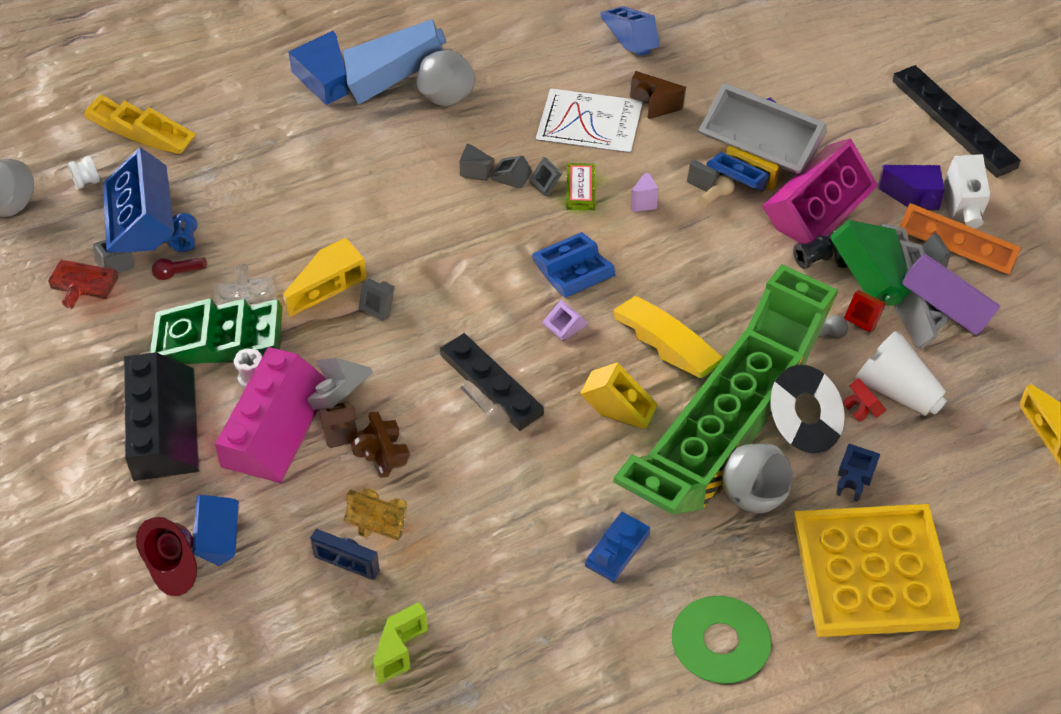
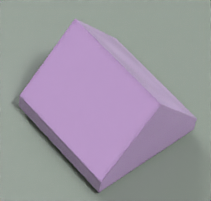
[631,173,659,212]

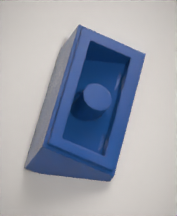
[706,152,770,192]
[192,495,239,566]

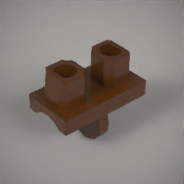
[351,412,410,478]

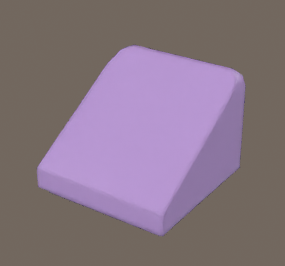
[542,300,588,342]

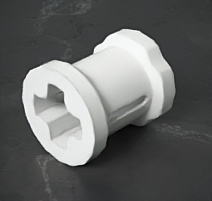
[234,348,262,389]

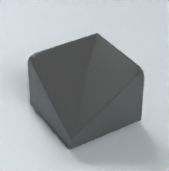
[459,144,495,181]
[93,240,134,276]

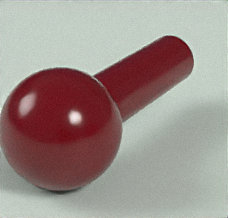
[152,257,207,280]

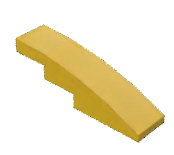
[84,94,196,155]
[613,295,723,378]

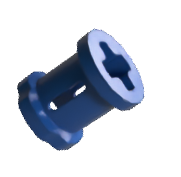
[168,213,198,252]

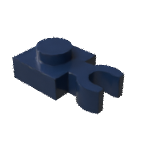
[836,443,880,502]

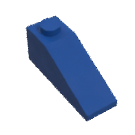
[600,6,660,55]

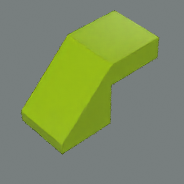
[373,602,428,685]

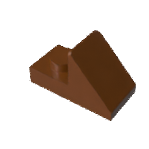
[630,71,686,119]
[318,401,358,448]

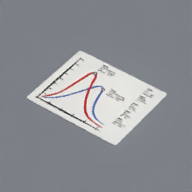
[536,89,643,152]

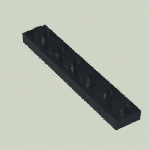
[892,65,1021,178]

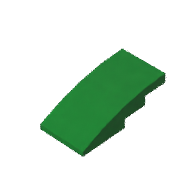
[150,298,283,364]

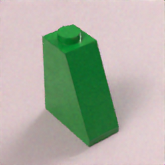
[831,220,912,306]

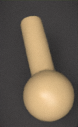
[697,174,735,207]

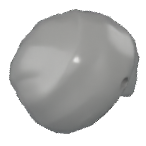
[417,50,475,106]
[0,159,34,217]
[722,444,793,513]

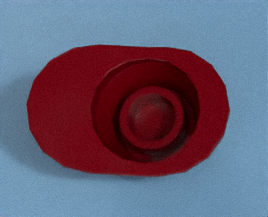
[136,517,197,596]

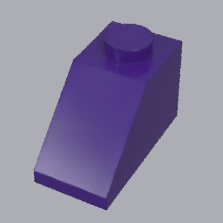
[878,165,945,210]

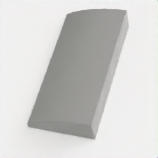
[698,82,827,174]

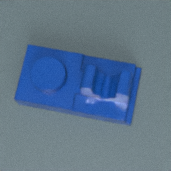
[585,512,650,583]

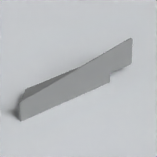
[881,223,948,348]

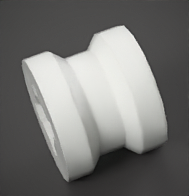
[67,156,100,189]

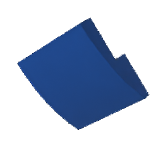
[532,232,616,298]

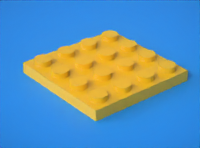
[793,504,960,637]

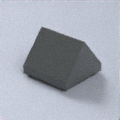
[687,160,722,192]

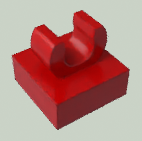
[844,290,886,332]
[843,378,886,422]

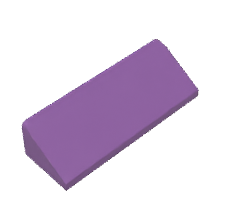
[902,253,1000,335]

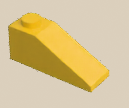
[283,237,367,318]
[1019,384,1061,467]

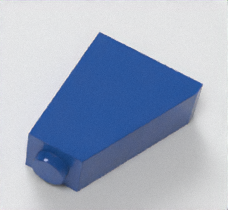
[288,31,349,105]

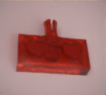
[48,259,118,309]

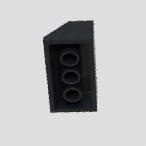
[124,352,199,481]

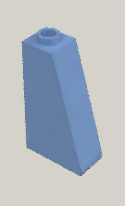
[343,19,447,104]

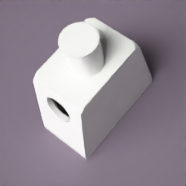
[943,154,990,228]

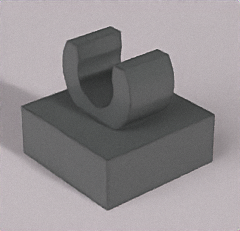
[359,279,395,321]

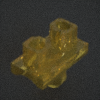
[344,487,407,540]

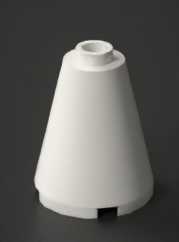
[855,331,947,416]

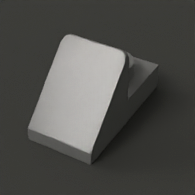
[307,358,373,410]

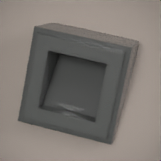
[490,155,532,188]
[922,233,951,268]

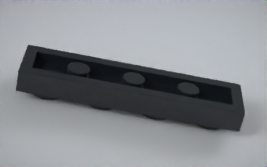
[440,333,544,431]

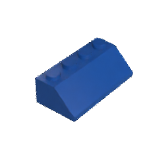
[102,147,174,252]

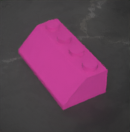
[762,138,878,244]
[215,347,326,483]

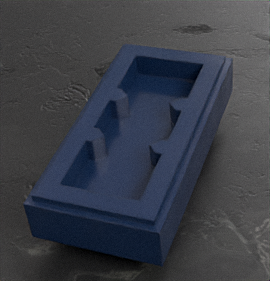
[310,528,380,580]

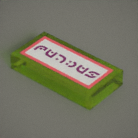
[566,163,595,211]

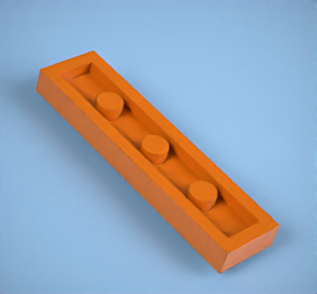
[899,203,1022,275]

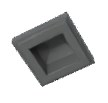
[529,157,563,196]

